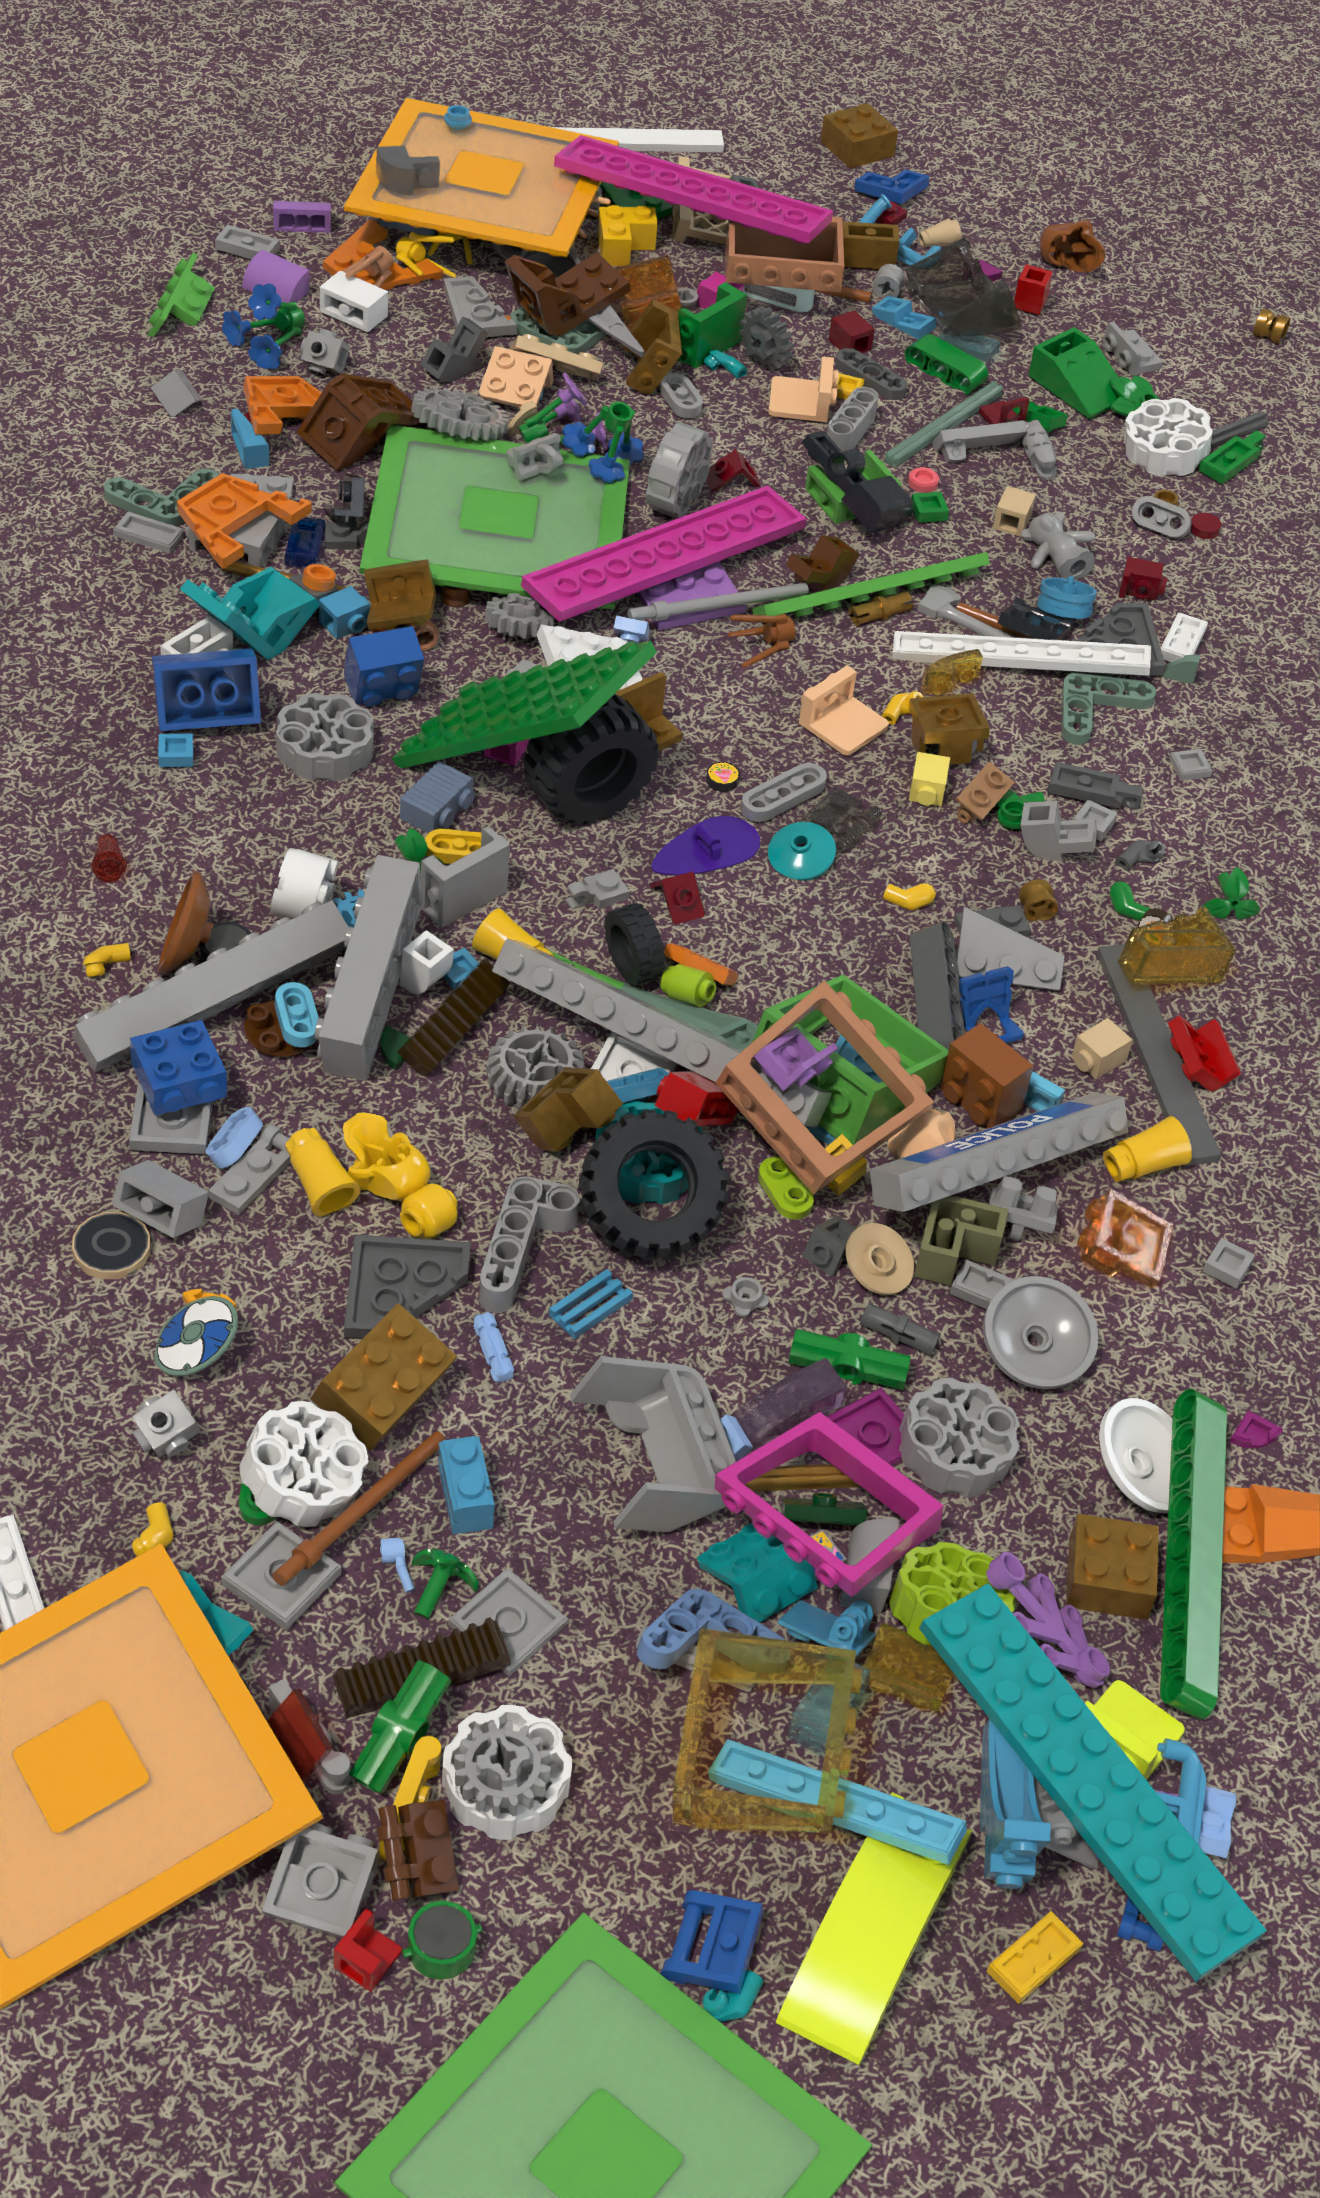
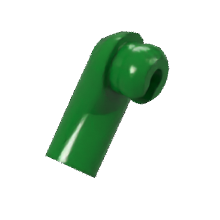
[1109,881,1151,922]

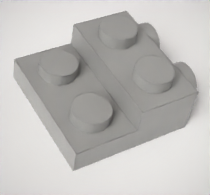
[262,1823,381,1939]

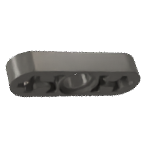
[835,348,907,400]

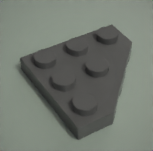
[1069,603,1166,675]
[344,1234,471,1338]

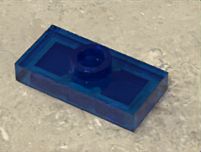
[284,517,325,567]

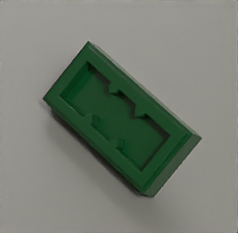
[781,1493,867,1525]

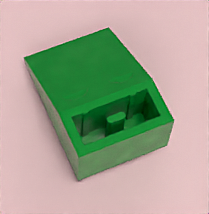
[1028,327,1120,419]

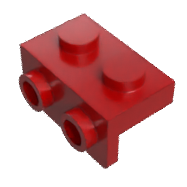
[1168,1015,1241,1091]

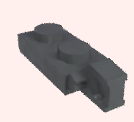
[1048,762,1143,810]

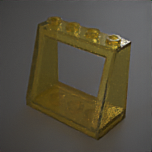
[673,1628,863,1833]

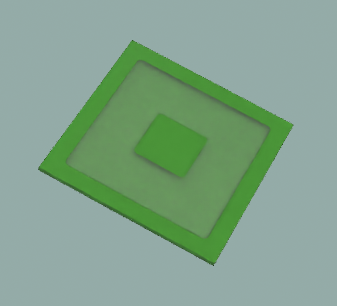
[359,425,630,610]
[335,1912,872,2198]

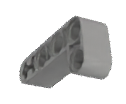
[479,1177,580,1313]

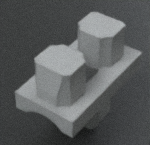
[507,433,564,481]
[989,1176,1058,1241]

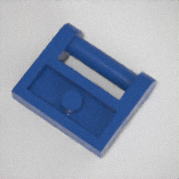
[661,1890,764,1994]

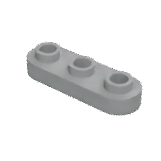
[741,763,827,822]

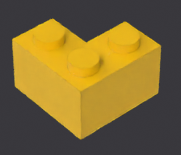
[597,205,657,266]

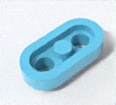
[275,982,319,1047]

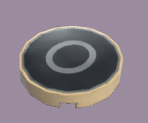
[72,1212,151,1280]

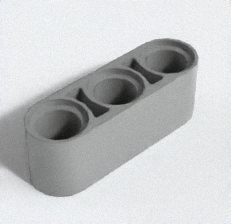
[827,387,879,451]

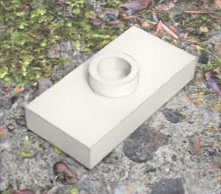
[1161,613,1208,662]

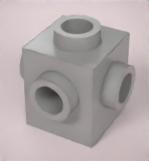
[300,329,350,375]
[132,1389,201,1458]

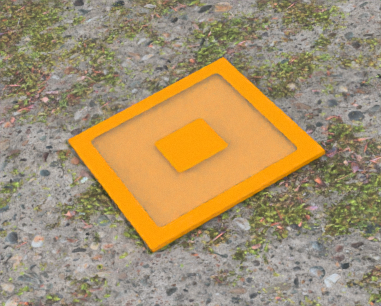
[344,98,619,257]
[0,1543,323,2010]

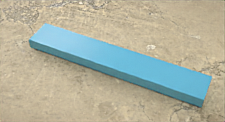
[708,1739,967,1865]

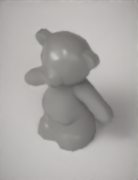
[1021,512,1095,580]

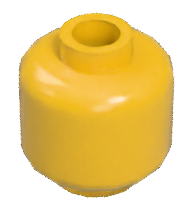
[400,1183,458,1239]

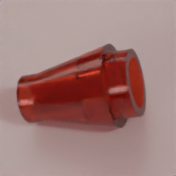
[91,834,127,882]

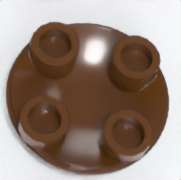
[244,1000,311,1057]

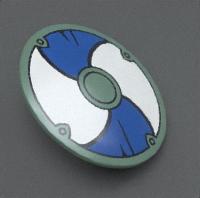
[154,1296,238,1376]

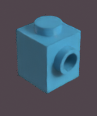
[319,586,370,639]

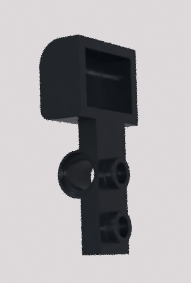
[801,431,913,533]

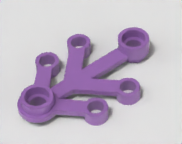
[986,1552,1110,1688]

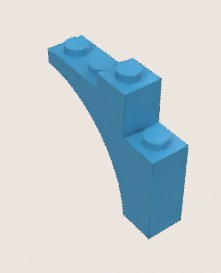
[980,1719,1051,1889]

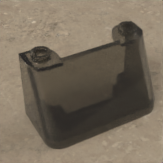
[904,237,1022,337]

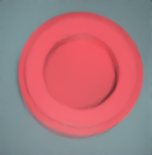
[908,467,939,493]

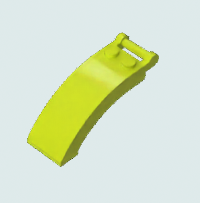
[776,1792,972,2065]

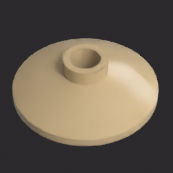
[846,1223,914,1295]

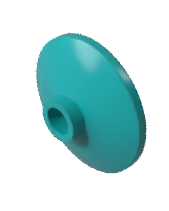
[768,822,836,881]

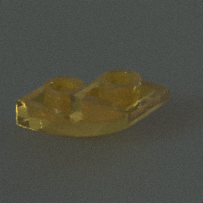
[921,649,983,695]

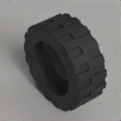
[604,903,665,986]

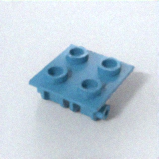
[777,1600,876,1659]

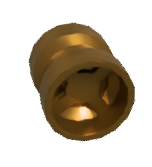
[1253,308,1291,345]

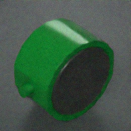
[402,1900,482,1980]

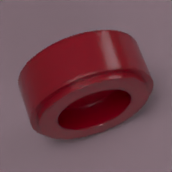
[1190,513,1222,539]

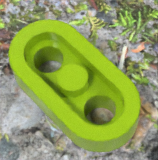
[758,1156,814,1220]

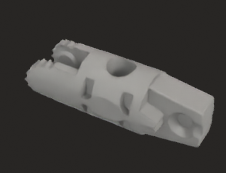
[1022,420,1056,481]

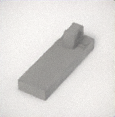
[932,421,1027,463]

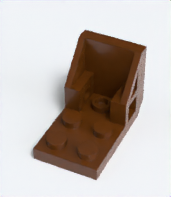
[505,252,631,336]
[296,373,427,471]

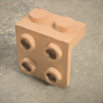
[479,346,554,408]
[769,357,839,423]
[799,665,889,756]

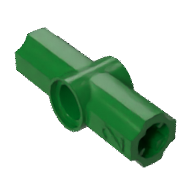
[788,1329,911,1390]
[349,1660,452,1796]

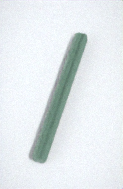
[884,381,1003,467]

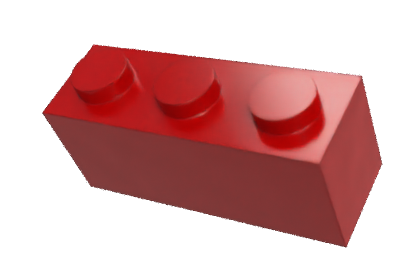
[654,1072,738,1126]

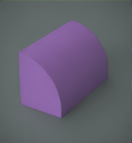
[273,201,331,233]
[242,249,309,303]

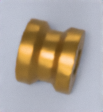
[1019,879,1058,921]

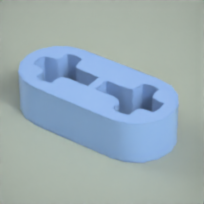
[206,1107,263,1169]

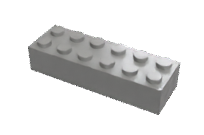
[314,855,423,1081]

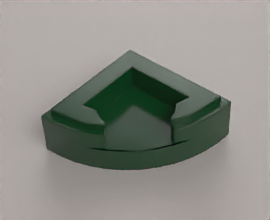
[381,1025,410,1070]

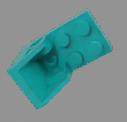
[180,567,321,660]

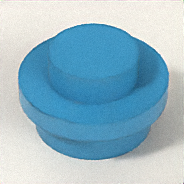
[444,105,472,130]

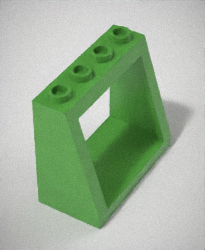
[753,974,949,1145]

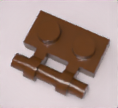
[377,1799,459,1901]

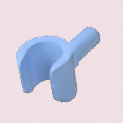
[380,1538,415,1593]

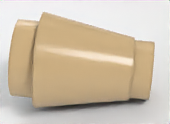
[918,218,962,248]

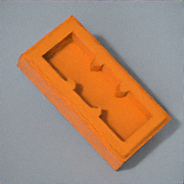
[664,943,739,986]

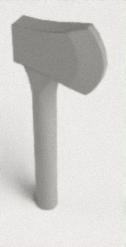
[917,585,1014,638]

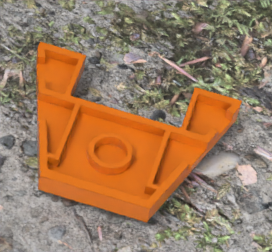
[323,219,443,290]
[243,376,322,435]
[177,473,312,569]

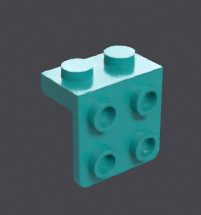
[697,1523,818,1623]

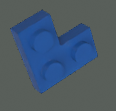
[854,169,929,205]

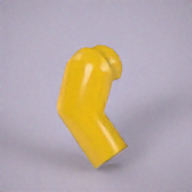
[132,1502,173,1557]

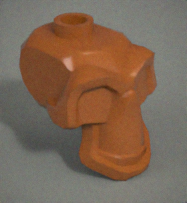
[1039,219,1106,273]

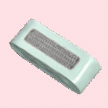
[743,284,815,312]

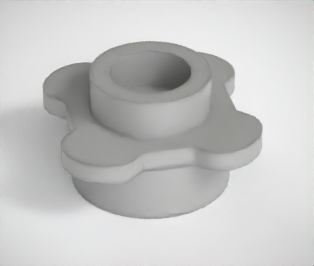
[723,1277,769,1317]

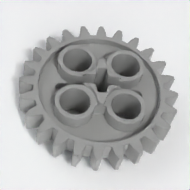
[411,387,509,441]

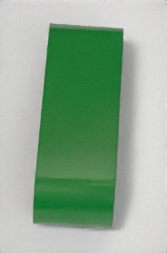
[904,334,989,395]

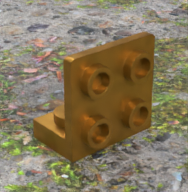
[615,672,683,751]

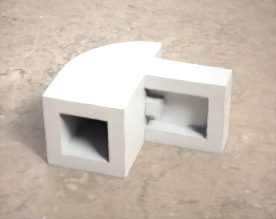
[399,930,454,994]

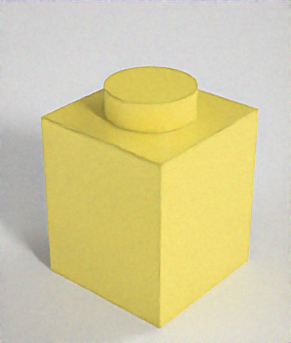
[909,752,950,806]

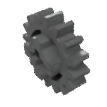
[739,306,794,372]

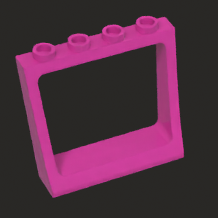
[715,1412,944,1597]

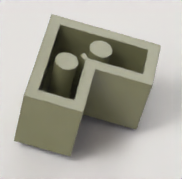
[914,1195,1009,1286]

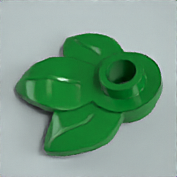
[1109,375,1160,417]
[996,789,1045,829]

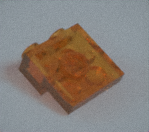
[1077,1189,1173,1288]

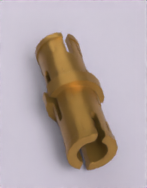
[848,591,913,626]

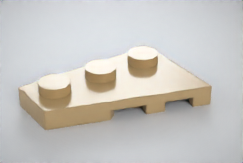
[509,334,603,379]

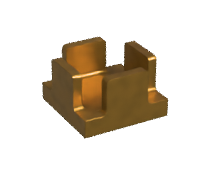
[909,693,990,765]

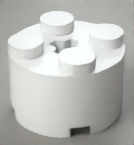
[270,848,339,920]

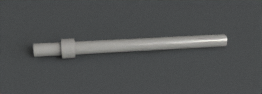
[627,583,809,621]

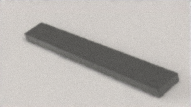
[1097,943,1221,1166]

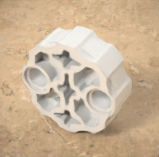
[1124,398,1213,477]
[240,1401,368,1527]
[442,1705,572,1840]

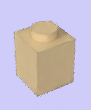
[993,486,1036,537]
[1071,1018,1133,1079]

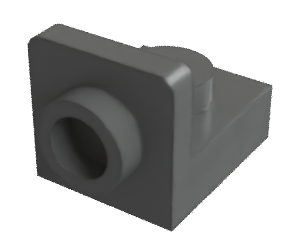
[803,1215,857,1276]

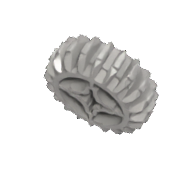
[486,1024,586,1110]

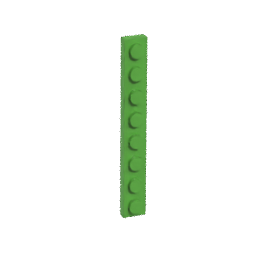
[752,552,990,618]

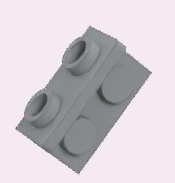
[1103,322,1163,376]

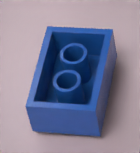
[151,649,261,731]

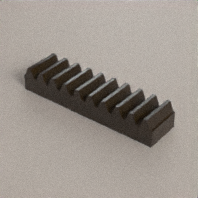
[397,958,511,1076]
[333,1617,511,1719]

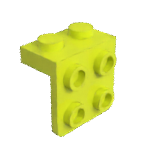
[1085,1680,1185,1780]

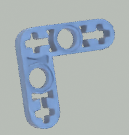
[637,1589,791,1674]

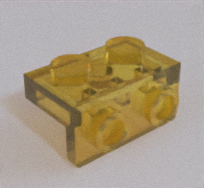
[858,1623,954,1712]

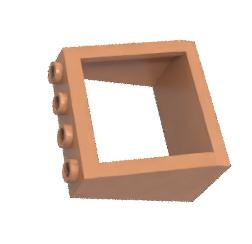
[724,217,844,292]

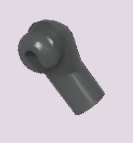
[1115,840,1165,871]

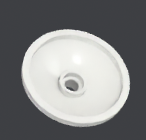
[1099,1398,1172,1513]

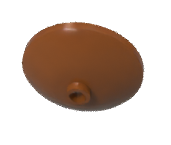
[157,870,213,975]

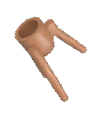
[322,246,394,288]

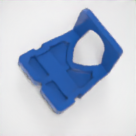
[959,966,1024,1043]

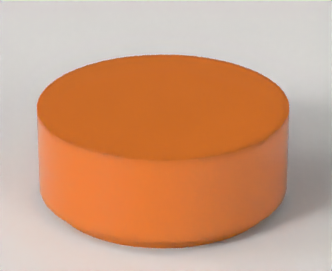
[302,564,336,592]

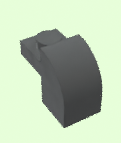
[376,145,440,195]
[420,317,488,383]

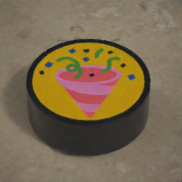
[706,762,740,792]

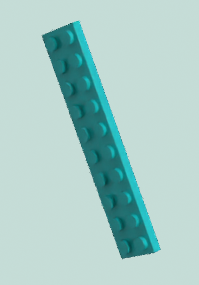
[919,1583,1267,1982]

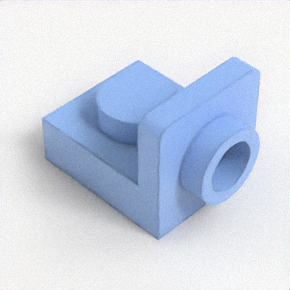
[1199,1786,1236,1858]

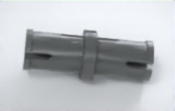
[860,1302,941,1357]

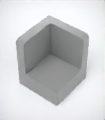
[150,369,202,417]

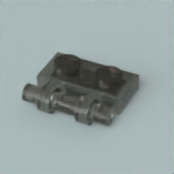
[799,787,882,853]

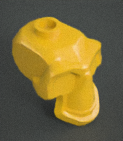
[343,1112,431,1202]

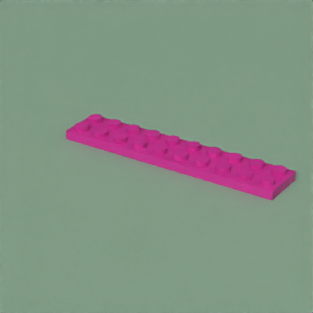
[554,135,833,243]
[521,485,807,622]

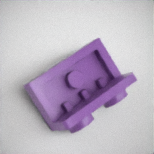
[754,1027,838,1091]

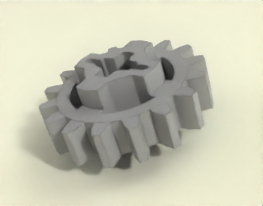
[485,593,555,639]
[454,1720,551,1817]

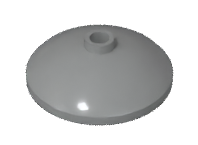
[983,1276,1098,1389]

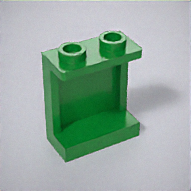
[678,282,747,369]

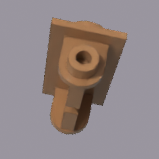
[955,762,1015,823]

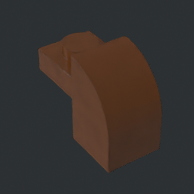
[785,535,860,593]

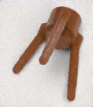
[728,614,796,668]

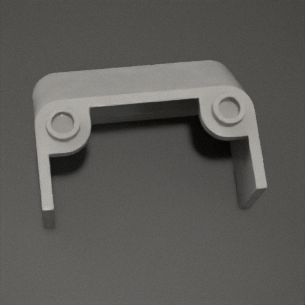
[569,1356,736,1532]

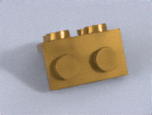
[364,559,436,631]

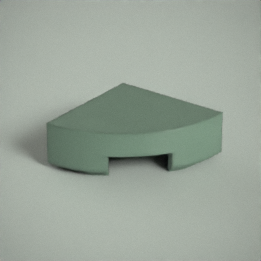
[1162,655,1200,684]

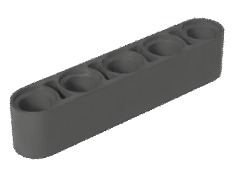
[910,921,965,1050]

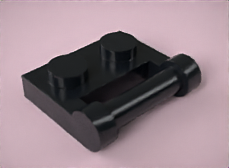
[998,597,1075,641]

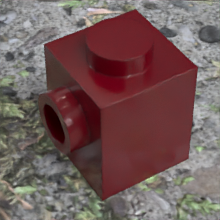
[828,310,875,353]

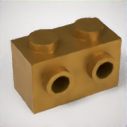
[842,221,900,269]

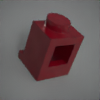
[1118,556,1168,601]

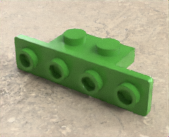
[147,252,215,337]

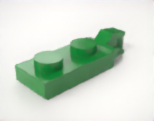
[1199,430,1266,484]

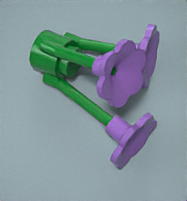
[518,372,607,451]

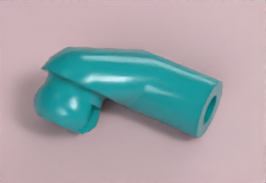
[704,350,748,379]
[702,1971,764,2022]

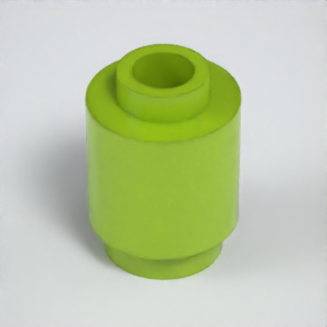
[661,964,716,1007]

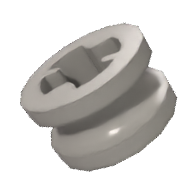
[672,288,698,312]

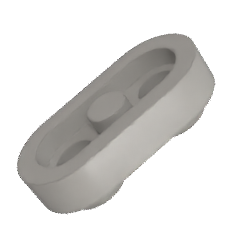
[660,373,703,418]
[1132,496,1192,539]

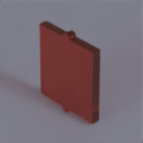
[267,1688,333,1783]

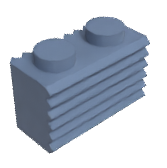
[400,761,475,833]

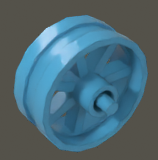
[1037,576,1097,619]

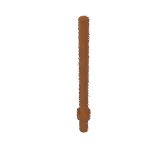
[272,1431,446,1586]

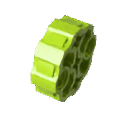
[890,1542,1018,1645]

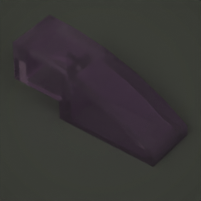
[730,1358,847,1451]

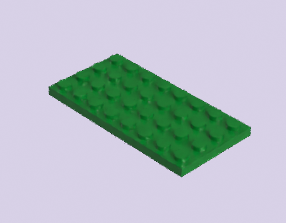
[392,640,657,768]

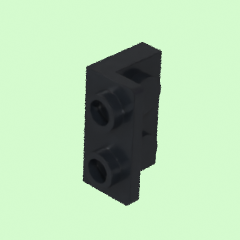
[324,474,365,522]

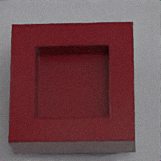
[876,201,908,225]

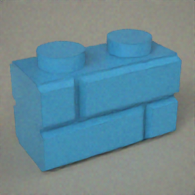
[438,1436,495,1535]

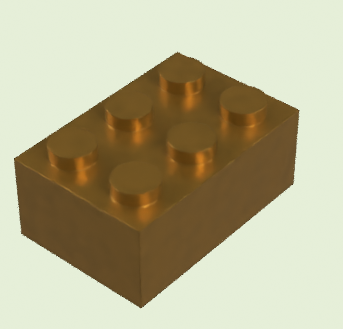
[310,1303,458,1451]

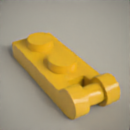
[379,1736,441,1861]

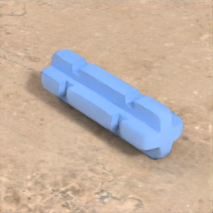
[473,1312,514,1382]

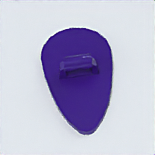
[651,816,760,876]

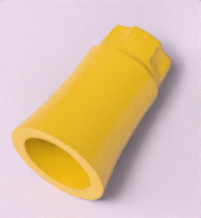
[472,908,556,960]
[1103,1116,1192,1182]
[285,1128,361,1217]

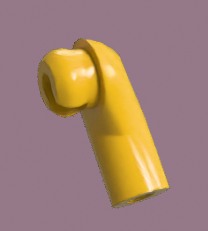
[881,691,923,725]
[883,883,936,911]
[83,943,131,978]

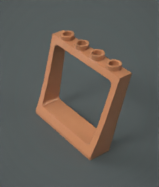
[715,980,934,1195]

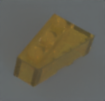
[1117,907,1236,985]

